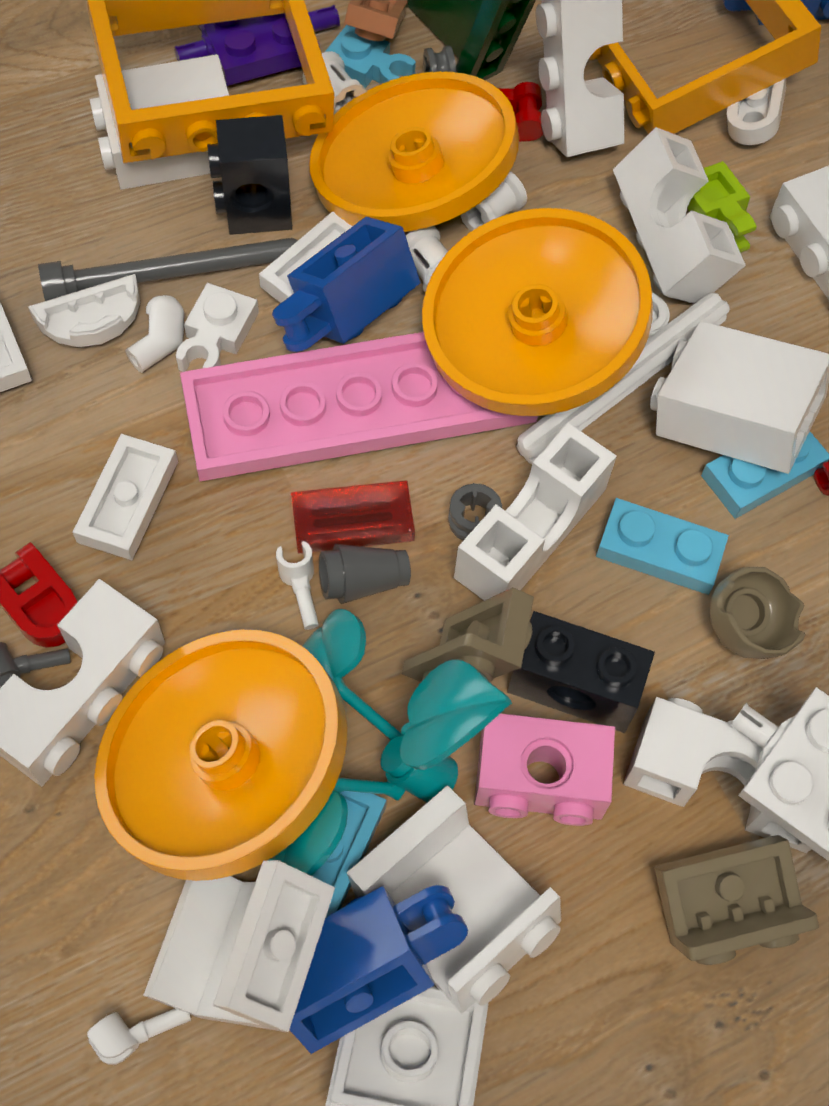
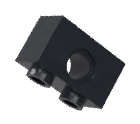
[207,115,293,235]
[507,611,655,733]

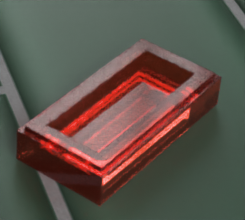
[291,480,415,554]

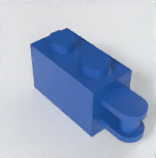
[272,217,421,352]
[289,885,468,1054]

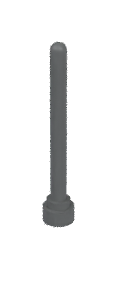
[38,238,298,301]

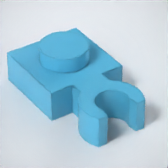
[325,25,416,89]

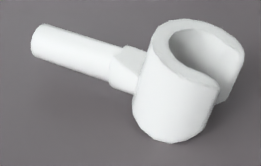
[276,541,319,630]
[88,1008,191,1065]

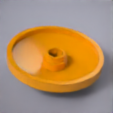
[309,71,519,232]
[422,208,653,416]
[94,629,347,881]

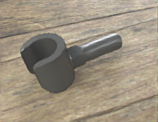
[0,642,71,688]

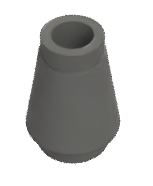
[319,544,411,604]

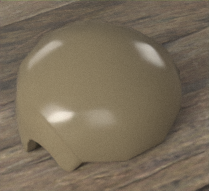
[710,567,805,659]

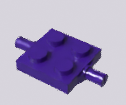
[174,5,340,86]

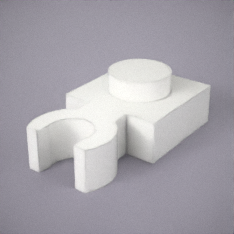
[176,283,259,372]

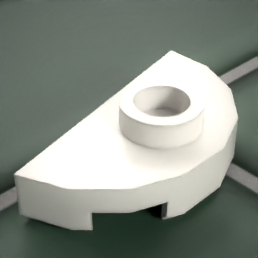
[28,274,140,347]

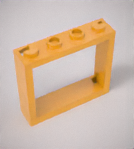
[87,0,334,163]
[589,0,821,134]

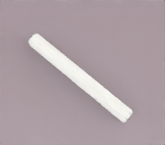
[516,293,730,464]

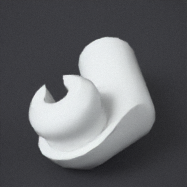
[125,295,185,373]

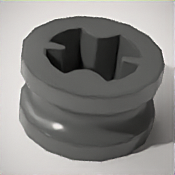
[423,46,456,73]
[448,483,502,541]

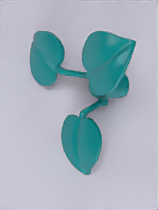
[268,609,512,876]

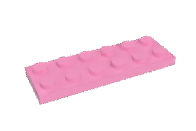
[180,332,538,481]

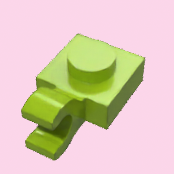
[687,161,757,253]

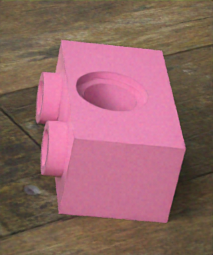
[474,714,615,826]

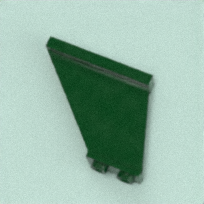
[408,0,536,80]

